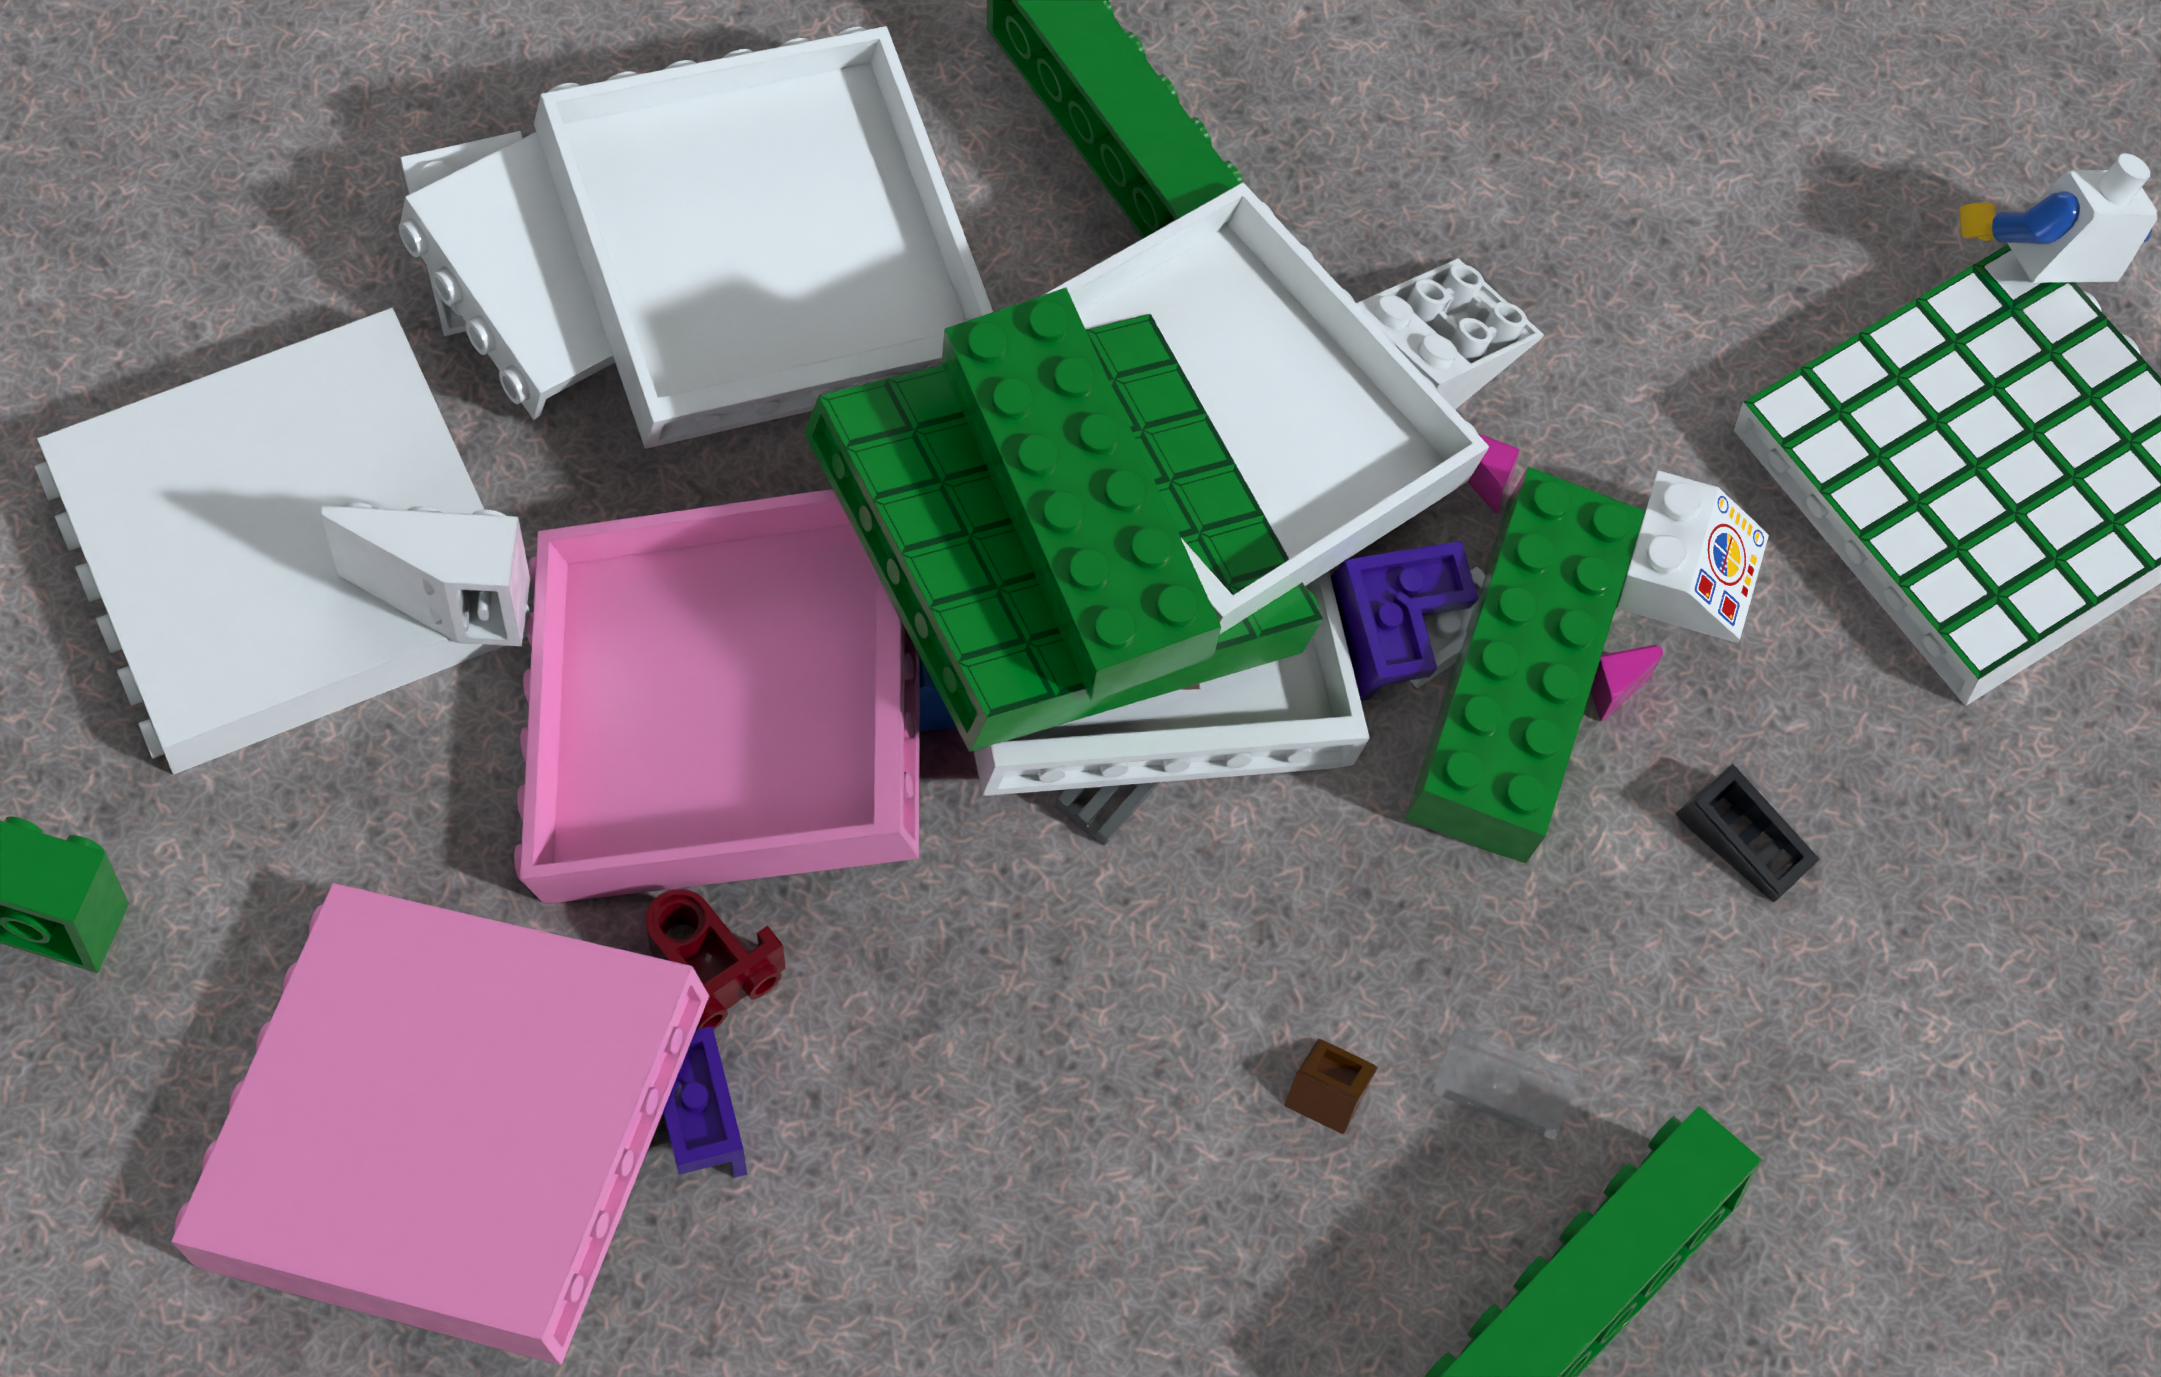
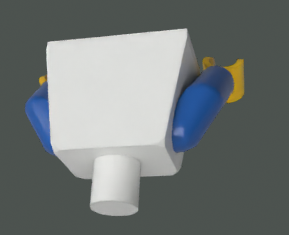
[1959,153,2157,283]

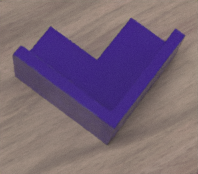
[1331,541,1479,701]
[663,1026,747,1178]

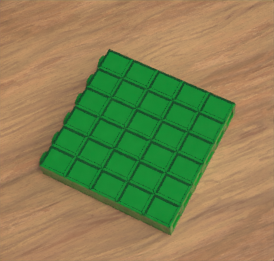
[804,314,1323,752]

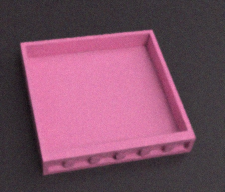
[514,489,920,903]
[171,883,709,1365]

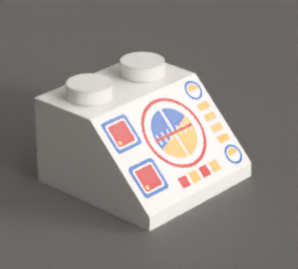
[1617,470,1769,644]

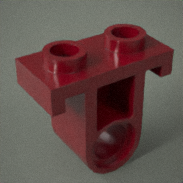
[646,889,786,1030]

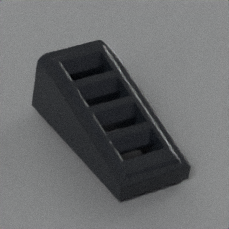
[1675,763,1820,902]

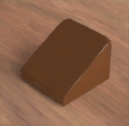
[1285,1038,1378,1134]

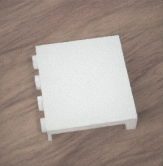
[398,132,615,420]

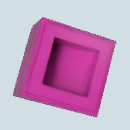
[1468,433,1520,514]
[1591,645,1663,721]

